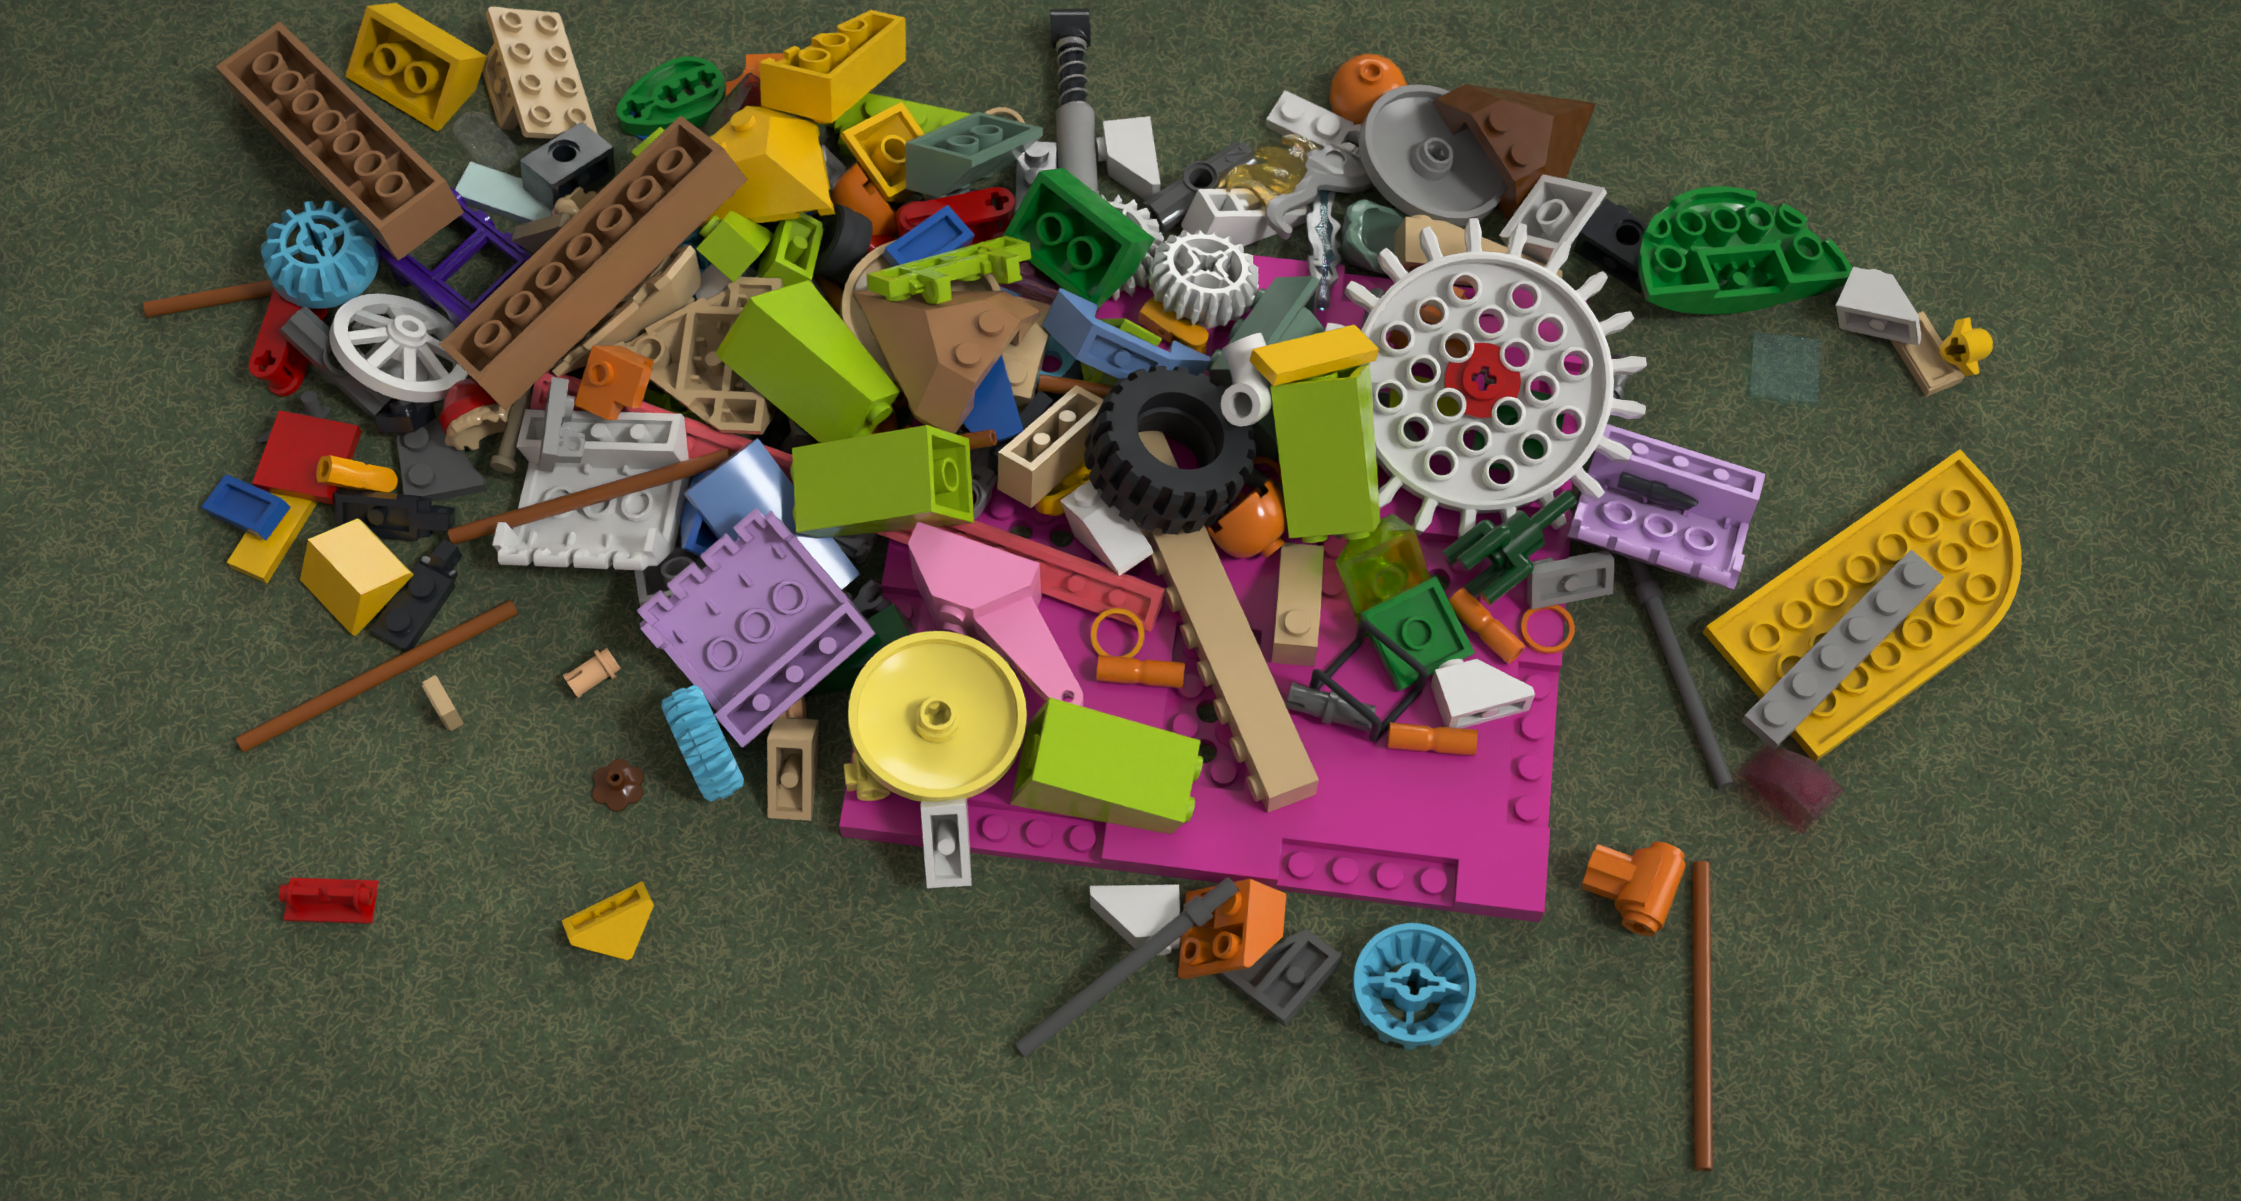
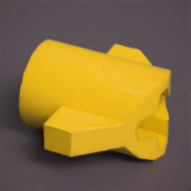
[1939,317,1993,376]

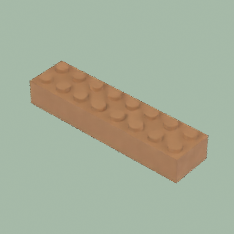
[215,21,464,261]
[439,116,748,411]

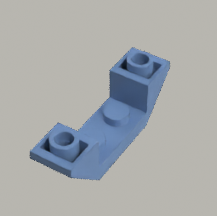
[1042,288,1211,379]

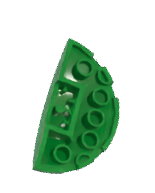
[1638,186,1852,315]

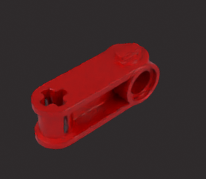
[894,187,1015,247]
[248,287,329,397]

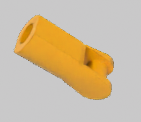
[1139,297,1209,354]
[316,455,398,493]

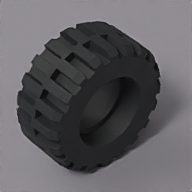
[1084,366,1256,535]

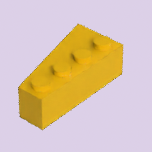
[759,10,906,124]

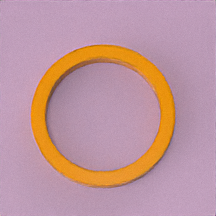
[1091,608,1145,658]

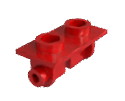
[279,878,379,924]

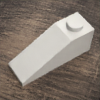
[1181,187,1313,246]

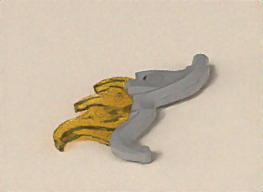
[1225,134,1374,240]

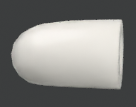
[1221,333,1273,427]

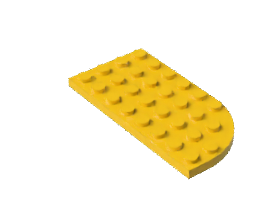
[1703,449,2022,763]

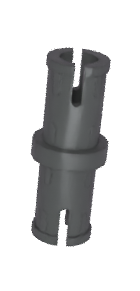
[1285,681,1376,733]

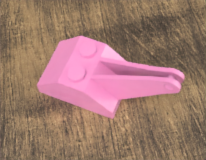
[908,522,1083,707]

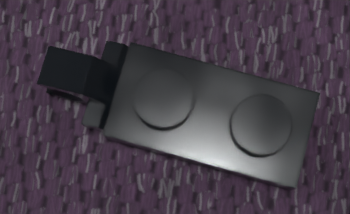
[334,488,455,541]
[370,539,463,653]

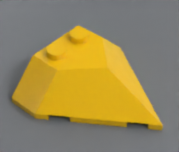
[700,106,835,229]

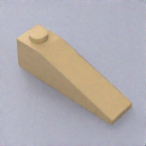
[1394,215,1562,286]

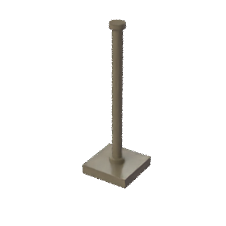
[490,212,573,474]

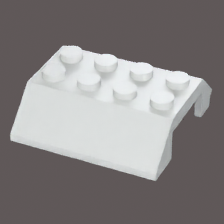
[492,409,690,571]

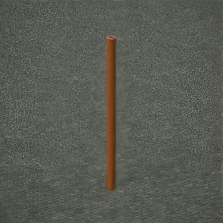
[448,448,732,544]
[236,599,518,753]
[1692,861,1713,1171]

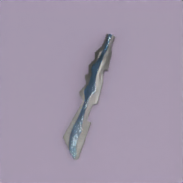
[1305,146,1341,310]

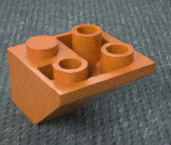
[1178,879,1286,979]

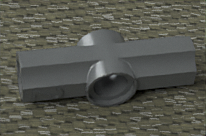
[1143,140,1258,233]
[279,306,394,419]

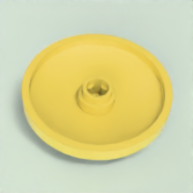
[848,631,1027,802]

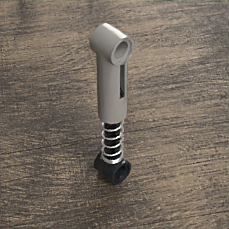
[1050,8,1099,195]

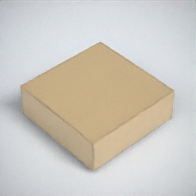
[422,675,464,731]

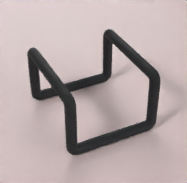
[1310,619,1428,742]

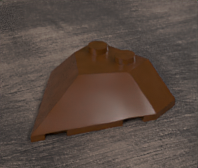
[1432,84,1596,221]

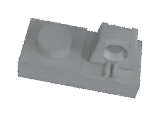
[538,377,585,473]
[1527,550,1614,609]

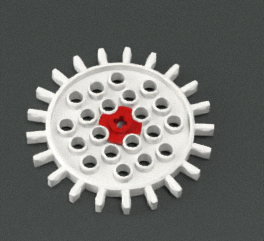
[1324,218,1647,539]

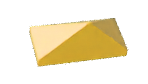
[561,881,654,960]

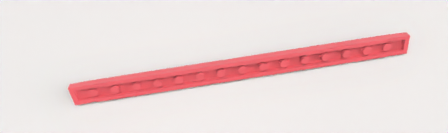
[530,369,1165,632]

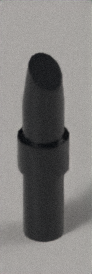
[1617,471,1699,510]

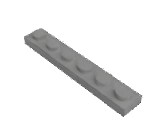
[1741,550,1944,750]

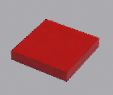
[252,410,362,505]

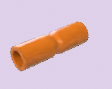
[1449,587,1526,664]
[1096,655,1185,688]
[1387,722,1478,756]

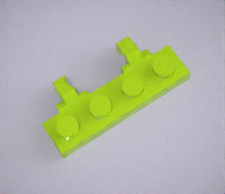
[817,93,971,158]
[866,236,1031,304]

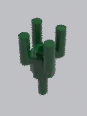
[1441,490,1577,605]

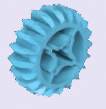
[661,685,744,802]

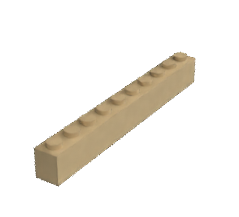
[1133,431,1319,813]

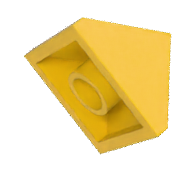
[840,102,925,203]
[300,518,414,636]

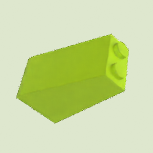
[715,280,901,443]
[1270,363,1380,543]
[790,425,974,538]
[1010,697,1203,834]

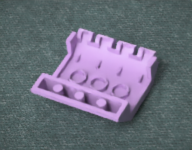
[1567,424,1765,591]
[637,508,876,748]

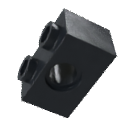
[520,122,615,211]
[1574,198,1648,293]

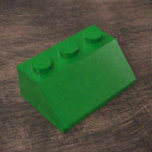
[1003,168,1155,309]

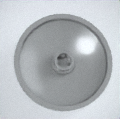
[1359,85,1508,227]

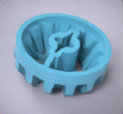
[261,200,379,309]
[1352,923,1476,1050]

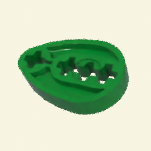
[616,56,726,136]

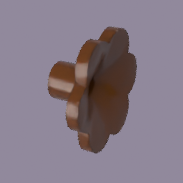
[592,759,644,812]

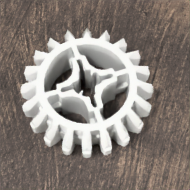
[1149,228,1259,328]

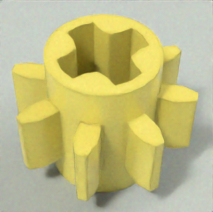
[843,752,890,801]

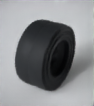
[813,205,873,284]

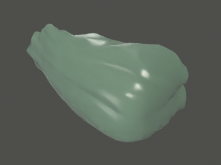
[1341,199,1410,274]

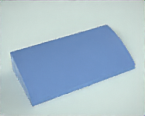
[683,438,860,589]

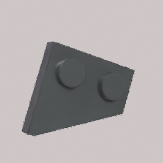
[396,419,487,501]
[1219,929,1342,1027]

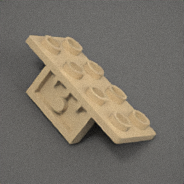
[482,7,598,139]

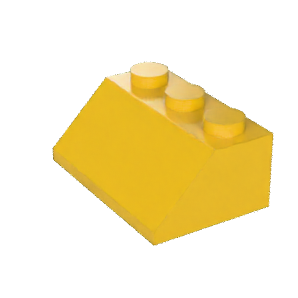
[345,3,487,131]

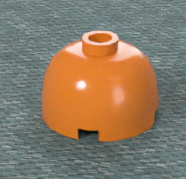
[1329,53,1407,125]
[830,162,898,236]
[1206,478,1288,558]

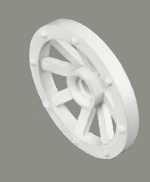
[329,294,468,402]

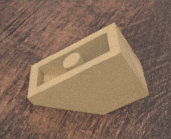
[767,718,819,821]

